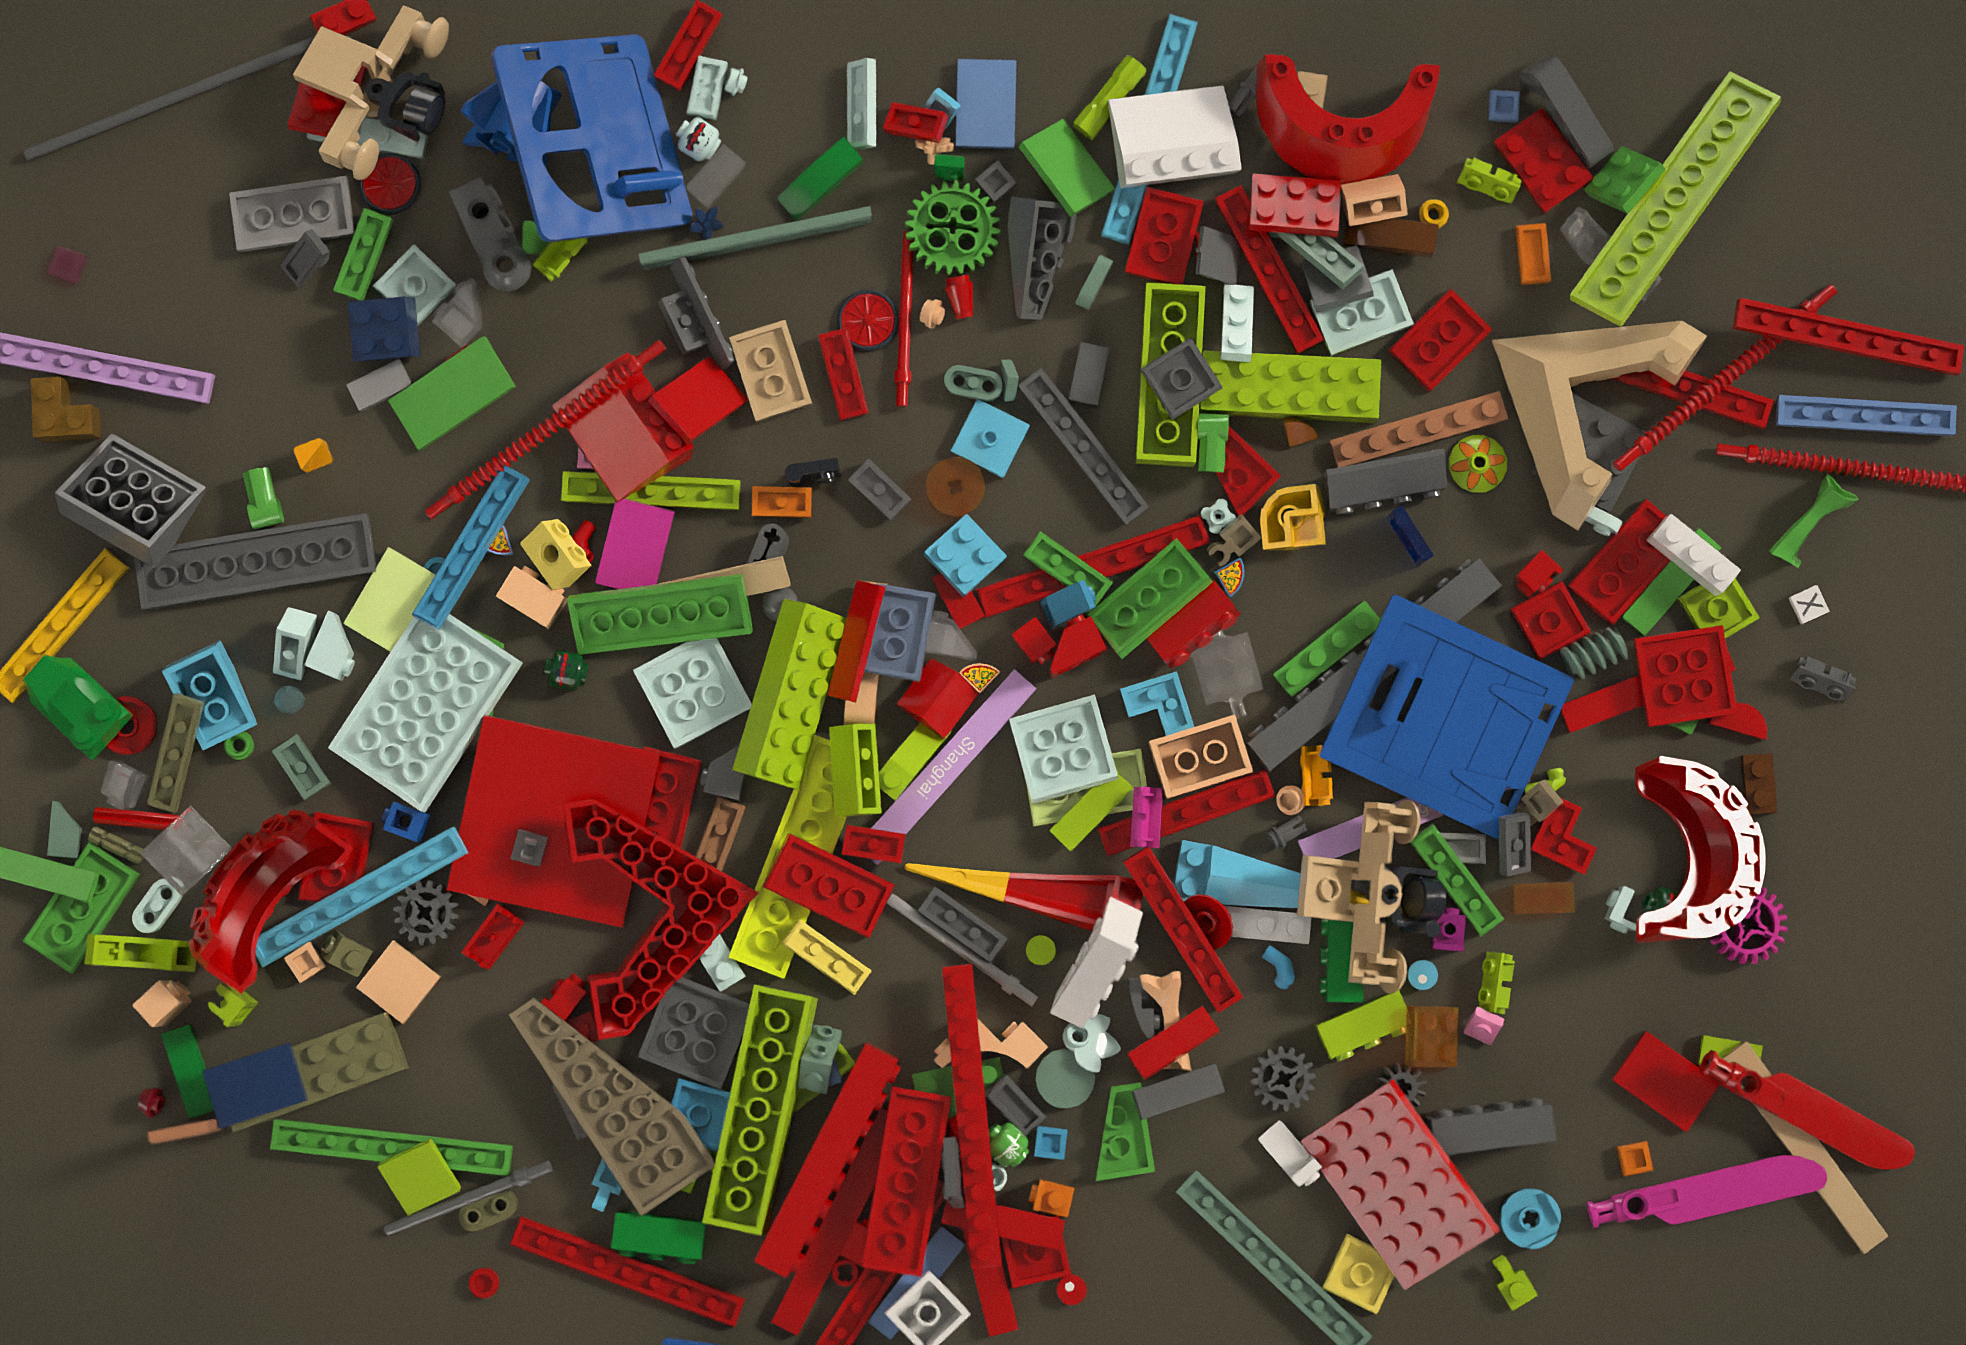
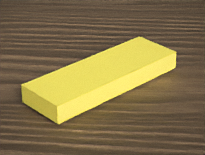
[781,919,872,995]

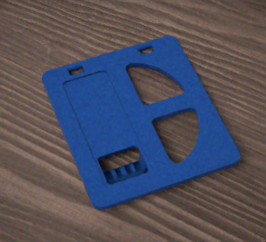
[491,35,692,242]

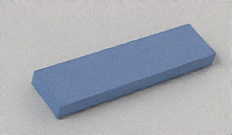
[867,1226,965,1340]

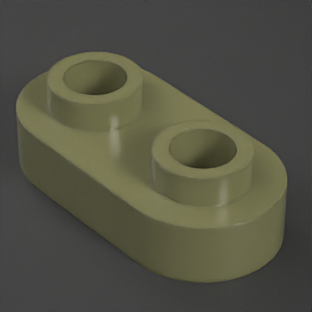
[459,1190,518,1232]

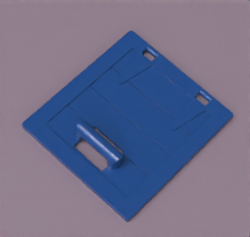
[1319,595,1574,840]

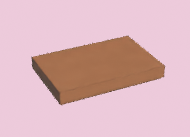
[148,1118,229,1144]

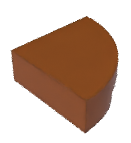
[1282,417,1318,447]

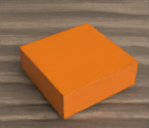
[1616,1141,1654,1177]

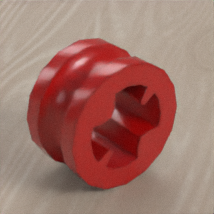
[832,1258,859,1287]

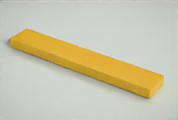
[0,548,130,703]

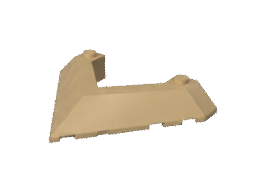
[1492,321,1707,531]

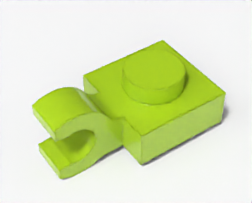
[1492,1255,1538,1311]

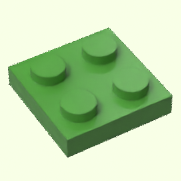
[1584,146,1665,214]

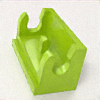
[208,983,258,1027]

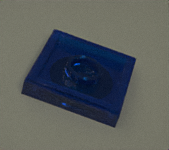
[1387,505,1434,567]

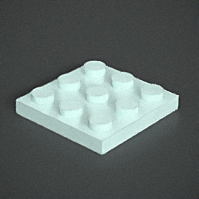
[633,638,752,749]
[1009,694,1119,804]

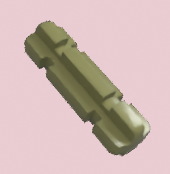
[88,827,146,864]

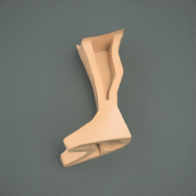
[1140,971,1191,1071]

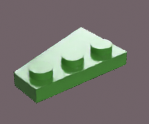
[912,1056,1003,1119]
[1096,1082,1155,1181]

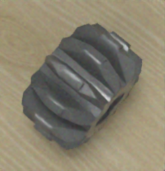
[1376,1062,1427,1107]

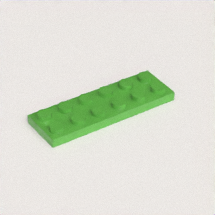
[567,574,753,655]

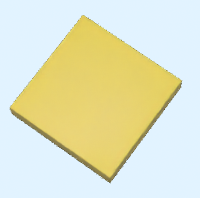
[1322,1233,1394,1314]

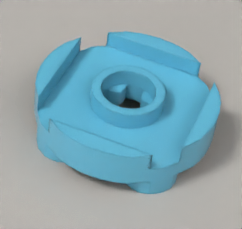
[1500,1188,1561,1249]

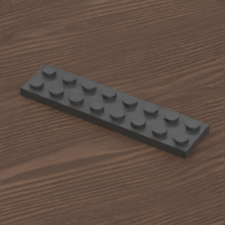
[134,513,377,610]

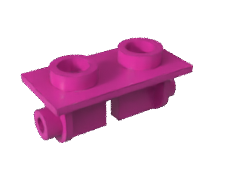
[1130,786,1163,848]

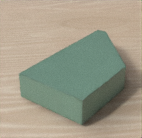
[47,801,82,858]

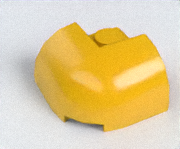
[1260,484,1326,551]

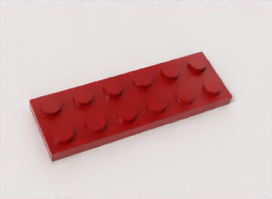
[861,1087,951,1277]

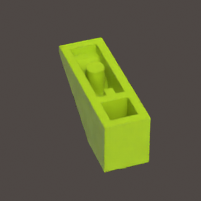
[879,723,951,801]

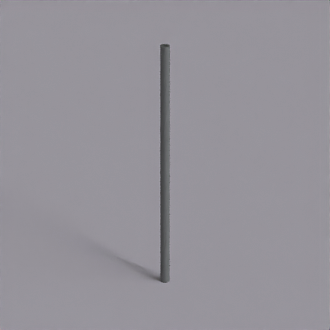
[23,35,316,161]

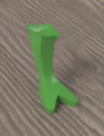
[1769,474,1859,568]

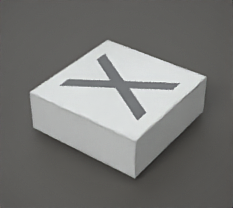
[1788,585,1830,624]

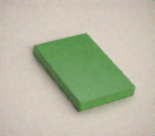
[1019,119,1115,217]

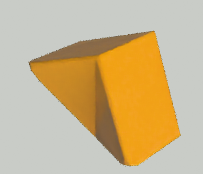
[293,438,333,473]

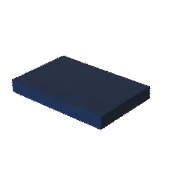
[202,1043,308,1129]

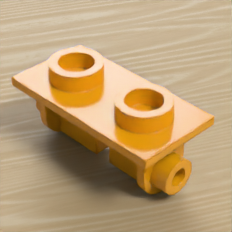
[1300,745,1333,806]

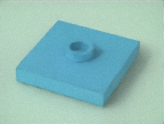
[951,399,1030,478]

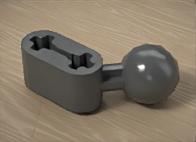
[748,523,798,622]

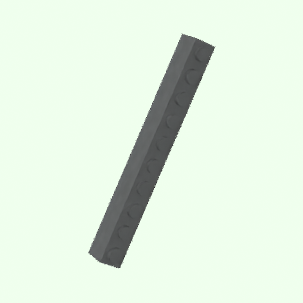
[1246,558,1502,772]

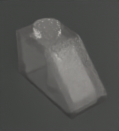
[925,611,977,661]
[101,760,150,810]

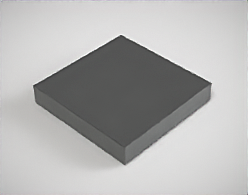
[1301,245,1374,312]
[1140,338,1223,420]

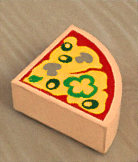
[959,663,1000,693]

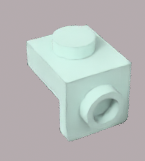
[1604,886,1636,934]

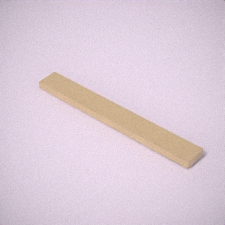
[1722,1041,1888,1254]

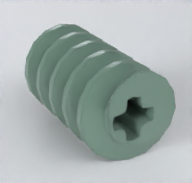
[1560,627,1628,679]

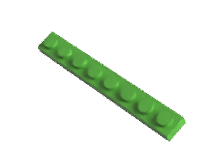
[270,1119,513,1176]

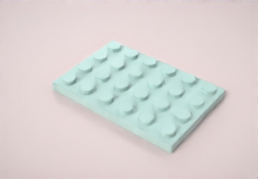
[328,614,523,813]

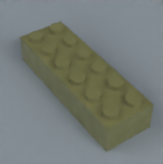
[231,1012,409,1132]

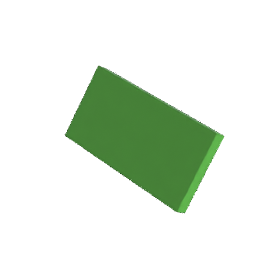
[388,337,516,450]
[1086,538,1213,659]
[23,842,141,974]

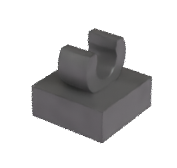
[510,829,548,867]

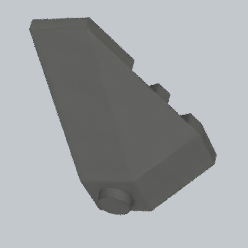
[1008,197,1076,320]

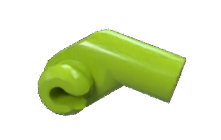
[1525,768,1566,794]

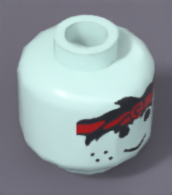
[676,117,721,161]

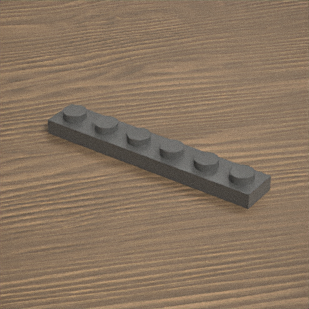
[1018,368,1149,526]

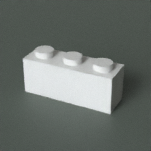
[1646,514,1741,596]

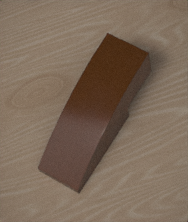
[1343,218,1439,258]

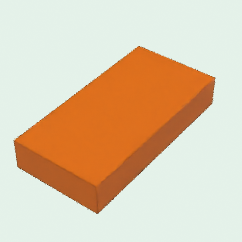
[1515,223,1551,285]

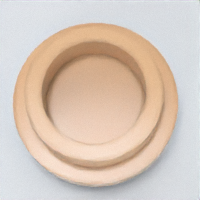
[920,299,945,329]
[1276,785,1305,815]

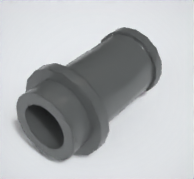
[1267,815,1307,849]

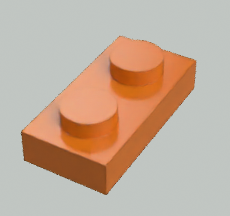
[752,486,812,518]

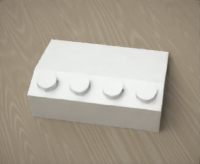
[1108,86,1242,188]

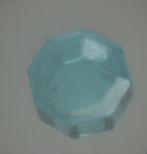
[274,685,305,715]

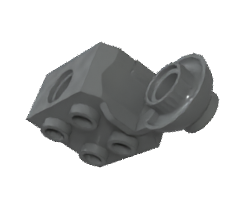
[449,177,532,292]

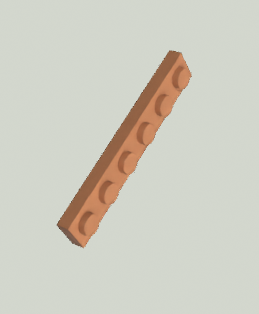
[1329,391,1508,468]

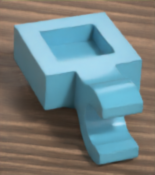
[592,1158,623,1212]

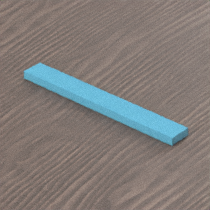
[1101,14,1198,245]
[255,827,469,967]

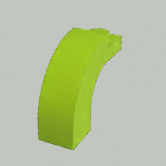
[85,934,196,972]

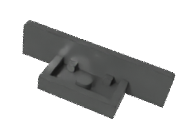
[657,257,734,371]

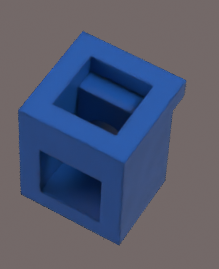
[382,802,431,843]

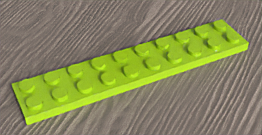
[1570,71,1781,327]

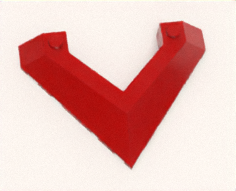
[563,799,759,1040]

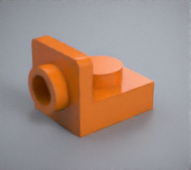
[1028,1179,1075,1217]

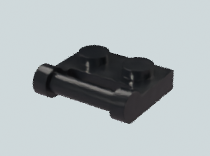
[785,458,841,487]

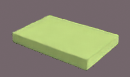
[343,547,436,652]

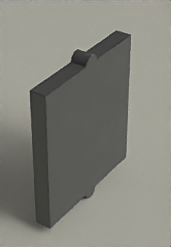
[1195,226,1240,285]

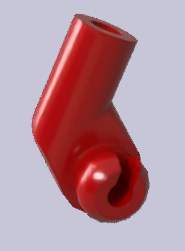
[572,519,596,563]

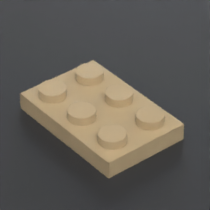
[729,320,812,422]

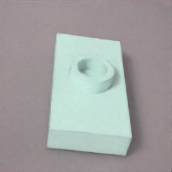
[687,56,728,120]

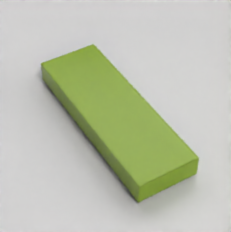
[1049,772,1133,852]

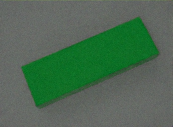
[161,1024,214,1119]

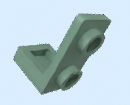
[797,1025,842,1094]

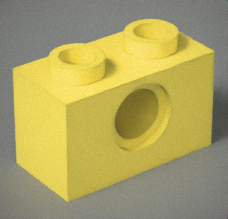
[520,519,591,590]

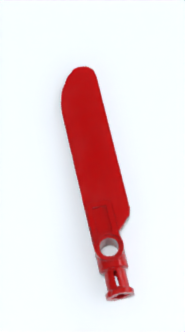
[1699,1050,1915,1170]

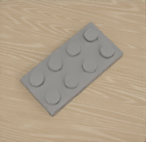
[229,176,355,252]

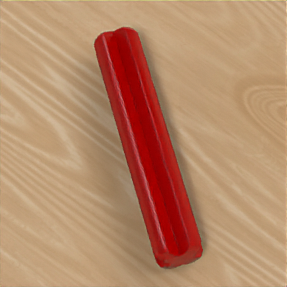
[93,807,182,831]

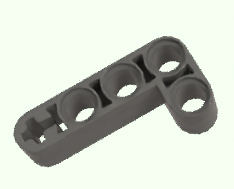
[1519,55,1614,168]

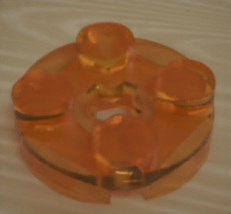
[926,457,985,517]

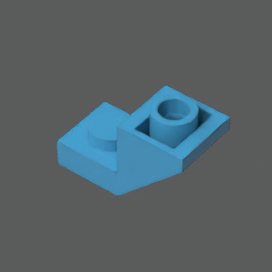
[1040,580,1096,629]

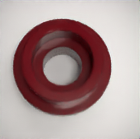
[138,1088,165,1118]

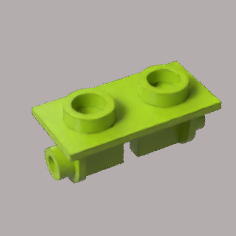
[1457,157,1522,204]
[532,238,588,281]
[1478,951,1515,1014]

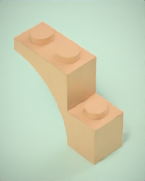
[934,1019,1048,1068]

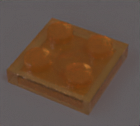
[1405,1006,1458,1067]

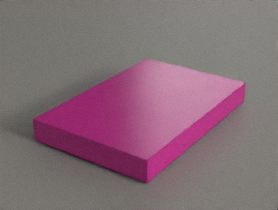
[595,499,675,589]

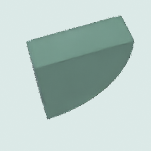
[1000,359,1019,401]

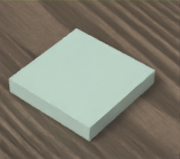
[373,244,457,326]

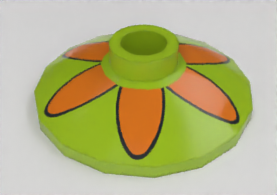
[1449,435,1507,493]

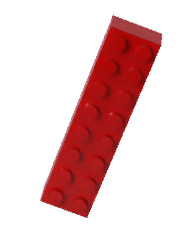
[754,1042,901,1278]

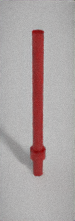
[894,231,914,407]

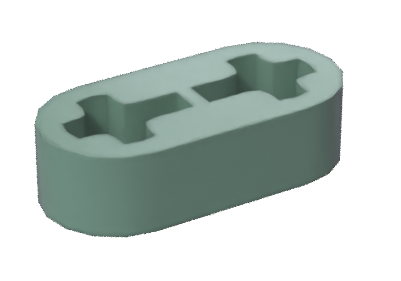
[1075,255,1113,310]

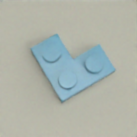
[1120,671,1194,736]

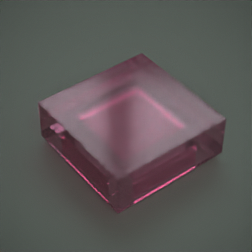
[48,246,87,284]

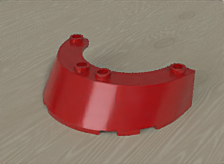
[1256,54,1440,185]
[1635,756,1765,943]
[189,810,353,994]

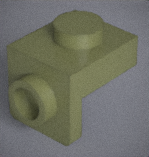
[320,930,373,977]

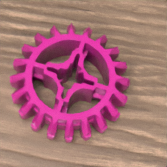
[1710,887,1788,964]

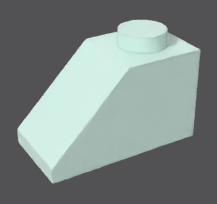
[273,607,317,681]
[304,611,355,681]

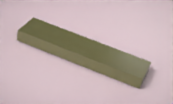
[146,693,204,814]

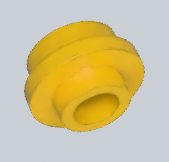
[1419,199,1449,228]

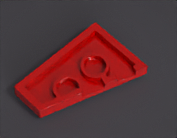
[1197,426,1281,516]

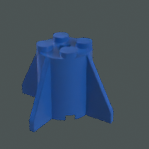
[460,77,562,168]

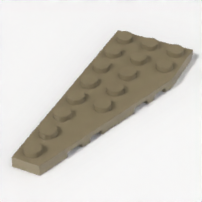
[509,998,715,1216]

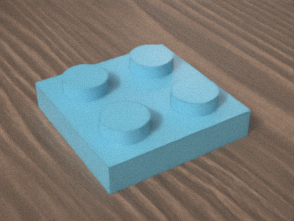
[923,514,1007,597]

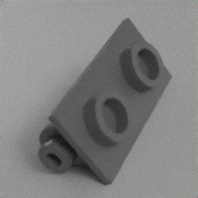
[1790,656,1856,702]

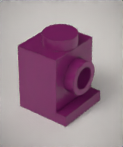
[1430,908,1466,951]

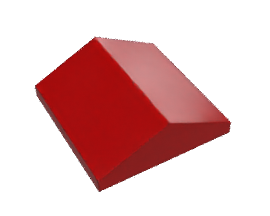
[896,658,979,740]

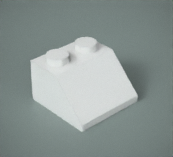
[885,1271,970,1345]

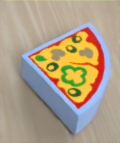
[488,525,514,556]

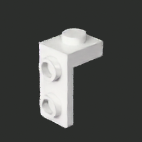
[1258,1120,1322,1187]

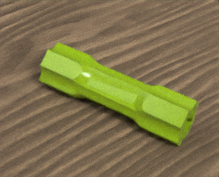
[1073,55,1147,140]

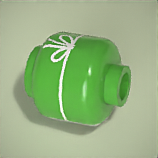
[989,1123,1029,1167]

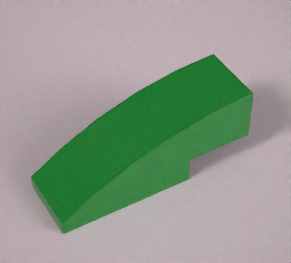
[777,137,864,221]

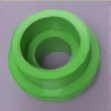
[224,731,254,760]

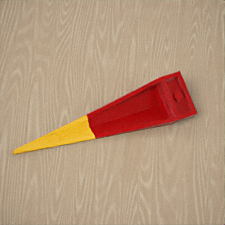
[905,863,1143,931]

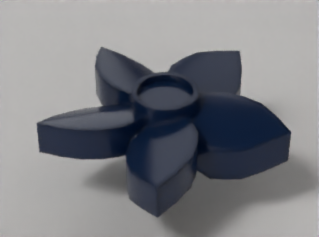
[689,206,724,240]

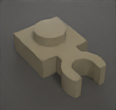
[1207,514,1262,567]
[1514,779,1563,826]

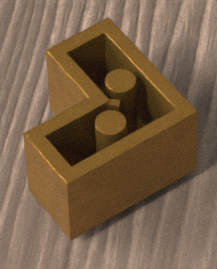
[31,377,101,442]

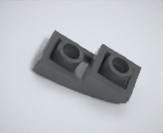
[1129,978,1160,1039]

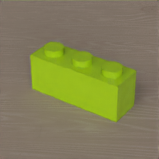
[829,724,881,817]
[1314,990,1413,1062]

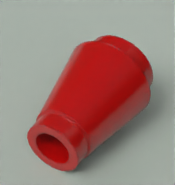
[944,275,973,319]

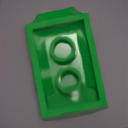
[23,655,133,760]

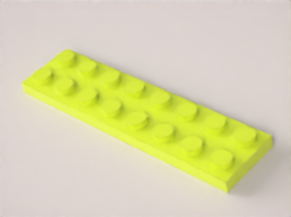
[729,735,847,979]

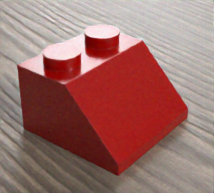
[1049,615,1107,678]

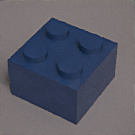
[348,296,421,362]

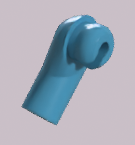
[1262,945,1295,989]

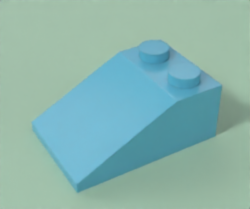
[162,640,257,750]

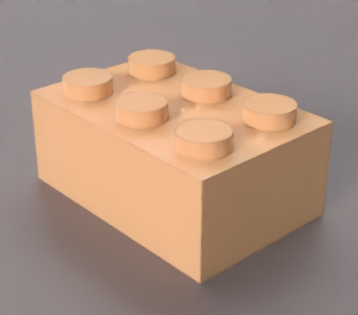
[1148,715,1253,800]

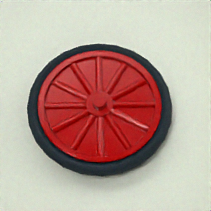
[359,153,421,214]
[837,290,899,351]

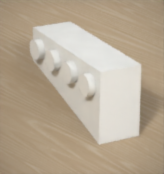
[1050,897,1143,1028]

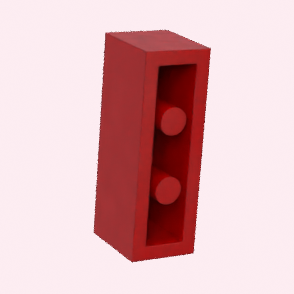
[1146,580,1241,669]

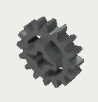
[393,880,460,945]
[1250,1046,1316,1111]

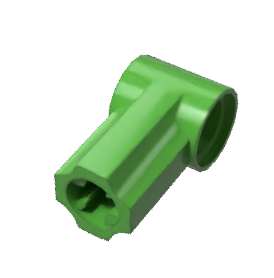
[1198,413,1229,473]
[243,467,284,530]

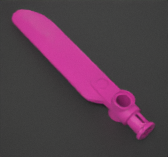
[1586,1155,1827,1228]

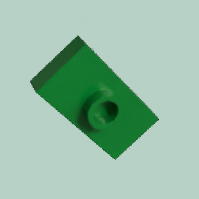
[934,154,965,181]

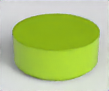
[1026,935,1056,965]

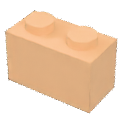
[1341,174,1408,226]
[496,565,567,630]
[132,980,192,1027]

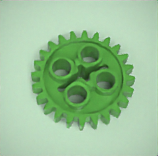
[905,180,1000,277]

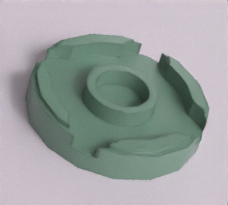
[1035,1048,1095,1109]

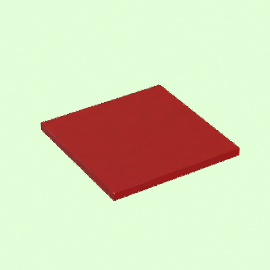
[447,715,661,927]

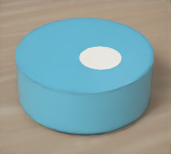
[1407,960,1438,990]

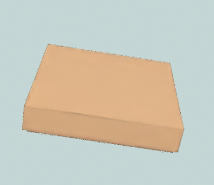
[356,940,441,1024]

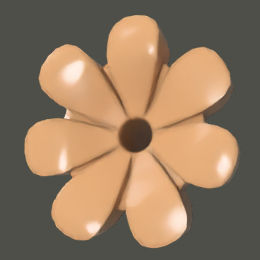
[915,138,954,165]

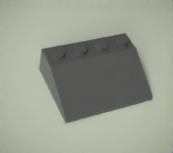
[55,434,206,568]

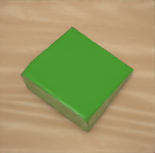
[523,221,550,255]

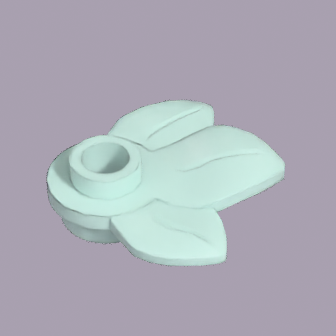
[1062,1014,1121,1072]

